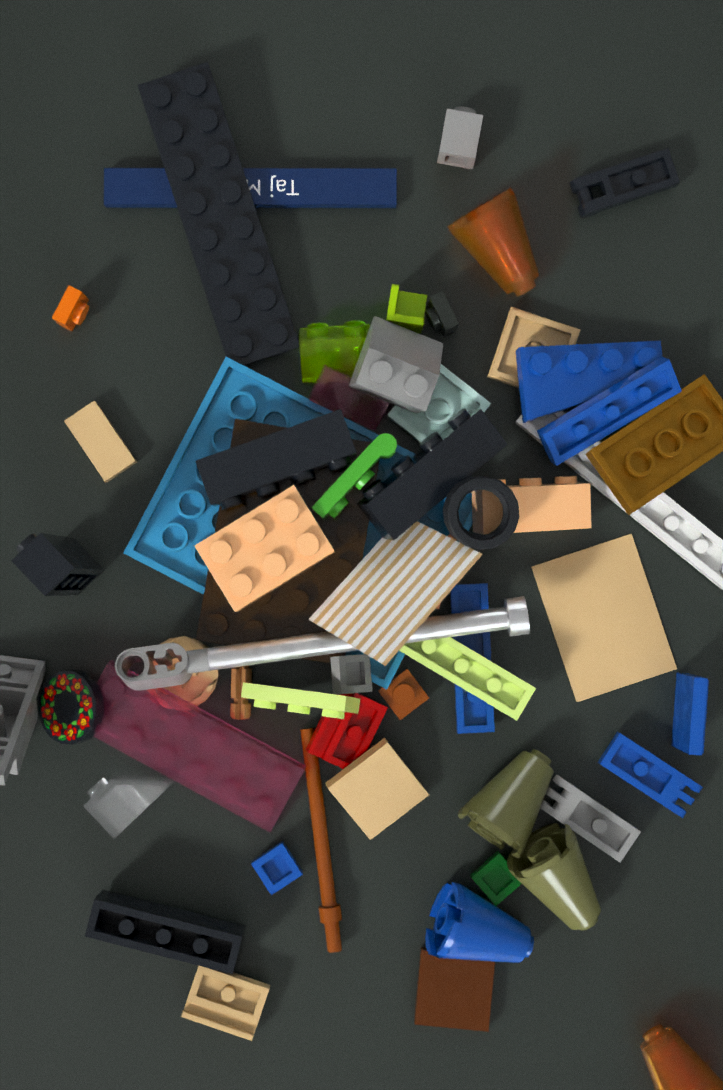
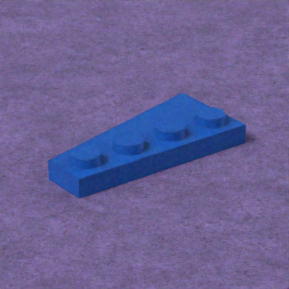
[515,341,662,423]

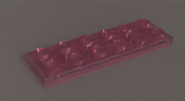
[94,660,306,832]

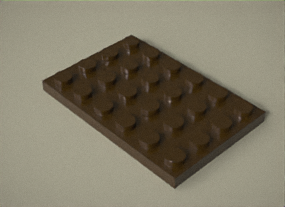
[196,419,380,664]

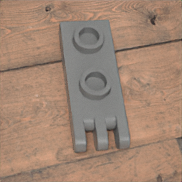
[540,774,641,863]

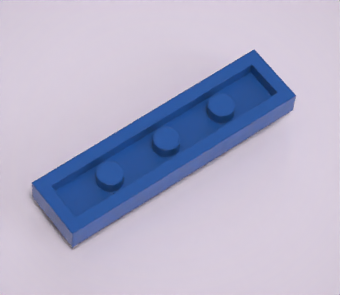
[537,356,682,466]
[450,583,495,734]

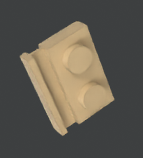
[181,966,270,1041]

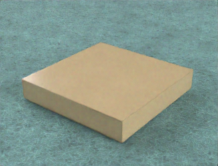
[487,307,581,388]
[325,738,429,840]

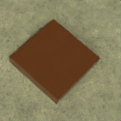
[414,947,495,1032]

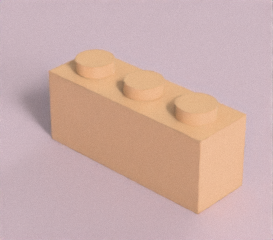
[471,476,591,535]

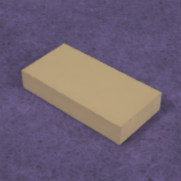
[64,400,137,482]

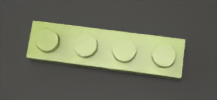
[399,637,536,721]

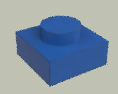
[251,841,303,895]

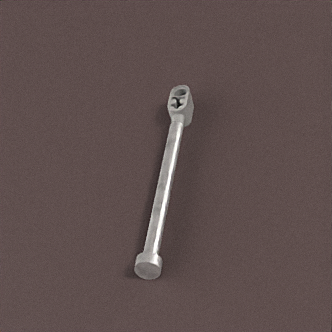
[115,596,530,691]

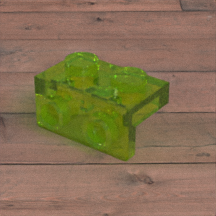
[299,320,371,383]

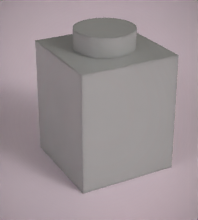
[437,106,483,169]

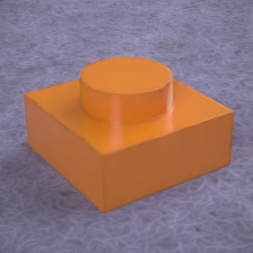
[52,285,89,332]

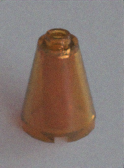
[447,187,539,297]
[640,1024,723,1090]

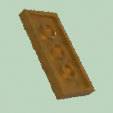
[585,374,723,515]

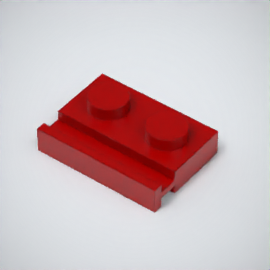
[306,693,388,769]

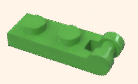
[312,433,397,520]

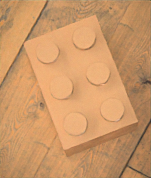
[195,485,335,612]

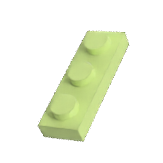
[241,682,360,719]

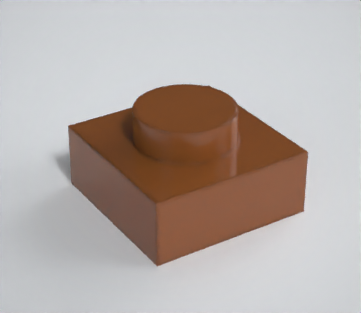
[378,668,429,720]

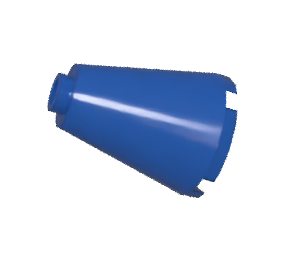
[425,882,534,963]

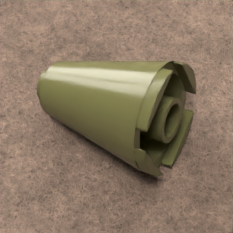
[457,749,554,858]
[507,823,601,930]

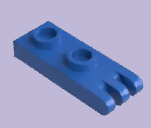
[597,732,703,818]

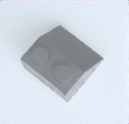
[348,316,444,413]

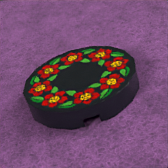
[38,670,104,745]

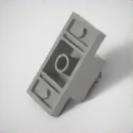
[0,655,46,786]

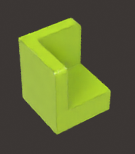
[386,284,427,334]

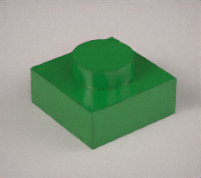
[470,851,522,906]

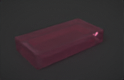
[308,365,389,431]

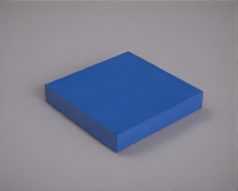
[671,673,709,756]

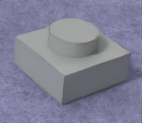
[330,654,372,694]

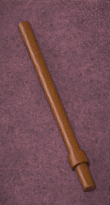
[300,727,342,953]

